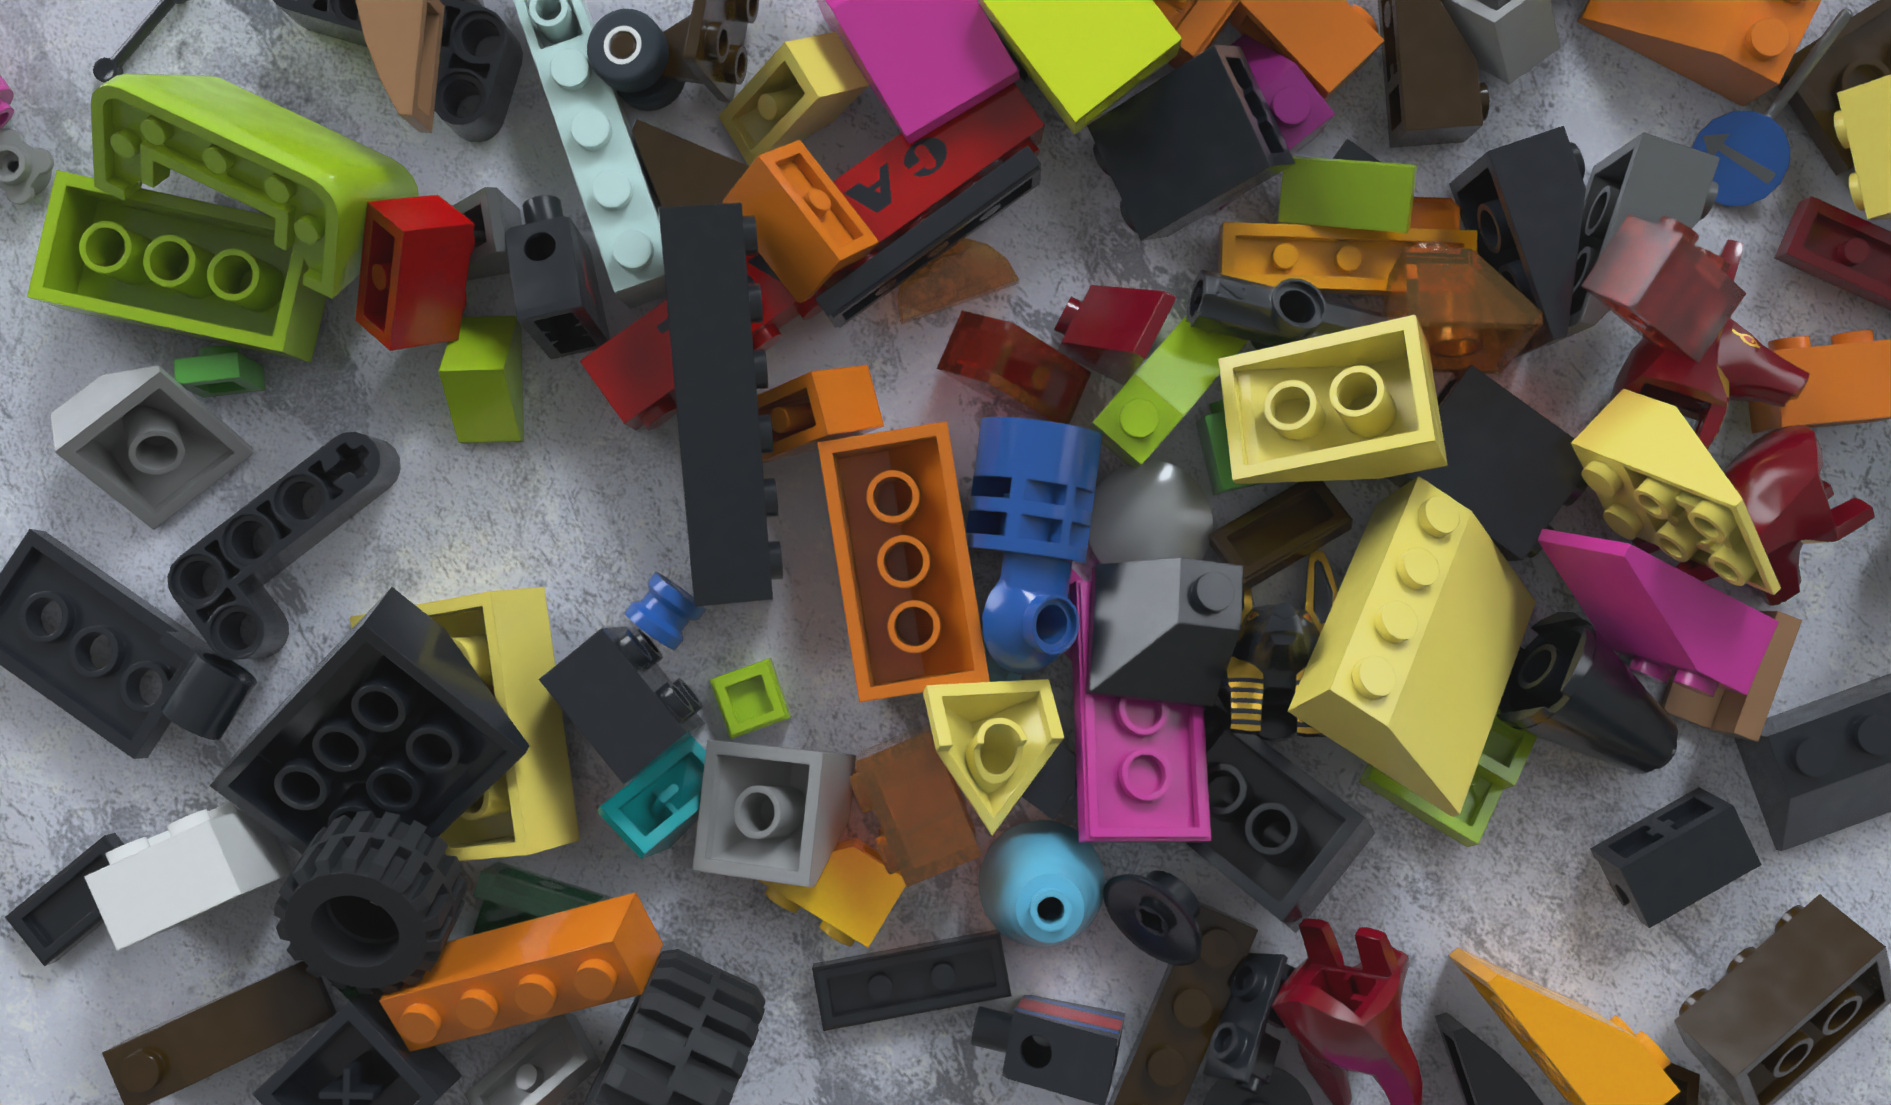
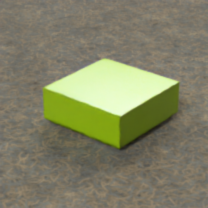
[709,658,792,740]

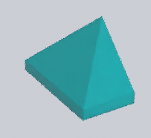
[597,735,706,859]

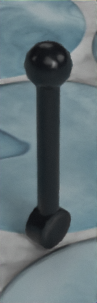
[93,0,188,83]

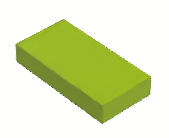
[1278,156,1417,233]

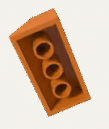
[817,421,990,703]

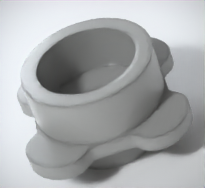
[0,129,54,205]

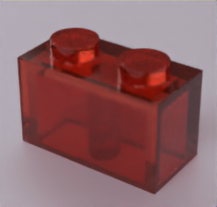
[1581,214,1747,363]

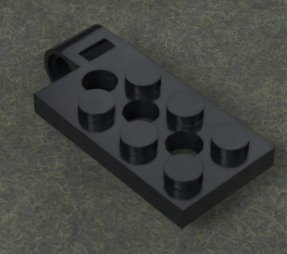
[0,529,257,759]

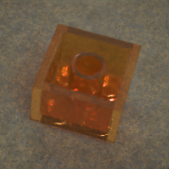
[849,722,982,887]

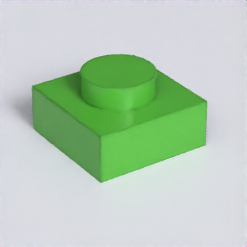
[174,346,266,398]

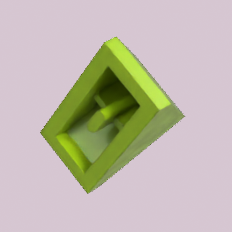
[438,316,524,444]

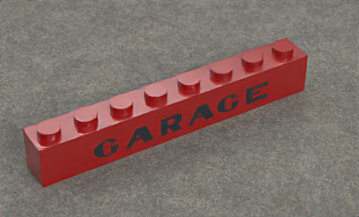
[580,83,1045,431]

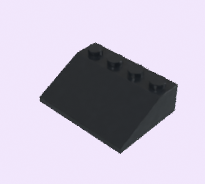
[210,587,529,902]

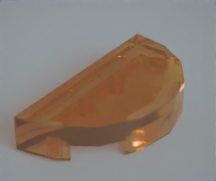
[897,238,1020,325]

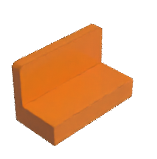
[723,140,879,303]

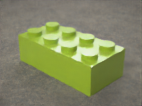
[27,170,327,363]

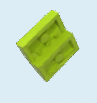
[1359,709,1537,847]

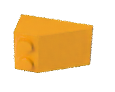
[1448,947,1680,1105]

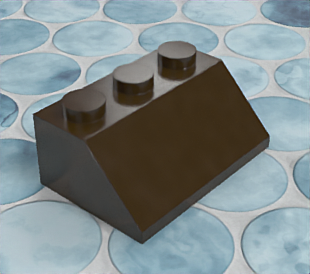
[1674,894,1891,1105]

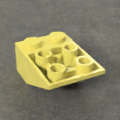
[1571,389,1781,595]

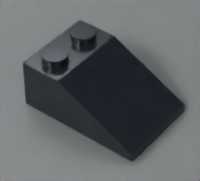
[1449,126,1586,359]
[1185,704,1375,933]

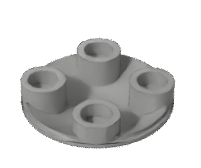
[1089,460,1213,564]

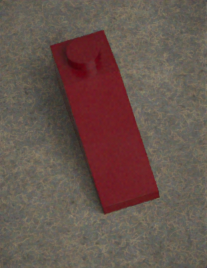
[1054,285,1177,386]

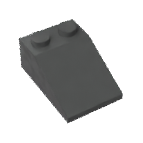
[1546,132,1720,346]

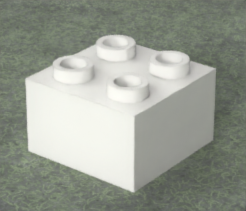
[84,802,291,951]

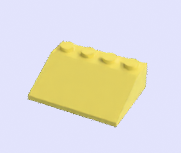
[1288,476,1536,817]
[350,587,580,861]

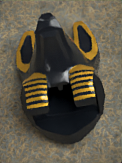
[1218,551,1338,742]

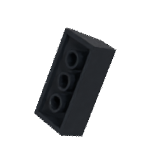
[1734,673,1891,851]

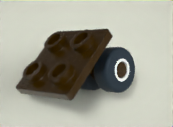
[587,0,759,111]

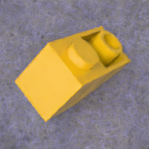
[758,838,910,948]

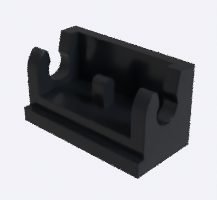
[1590,787,1762,928]

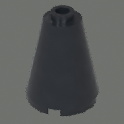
[1496,612,1678,774]

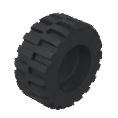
[583,949,766,1105]

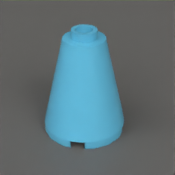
[978,820,1105,948]

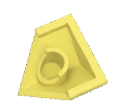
[923,679,1064,836]

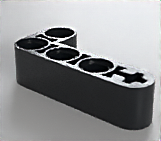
[273,0,523,142]
[167,432,401,660]

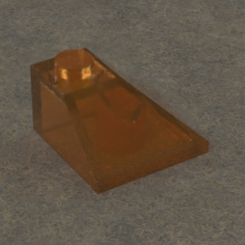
[1382,241,1543,374]

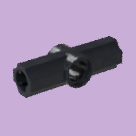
[1186,270,1388,350]

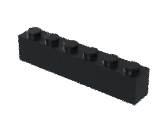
[658,202,783,607]

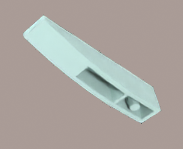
[513,0,666,308]

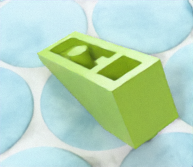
[1087,315,1248,469]

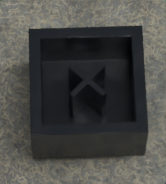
[538,626,705,784]
[252,988,462,1105]

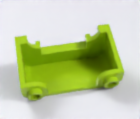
[90,74,419,299]

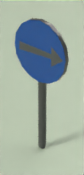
[1691,8,1853,206]

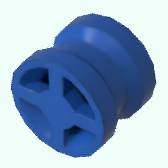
[624,572,707,650]

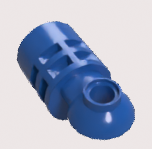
[966,417,1103,675]

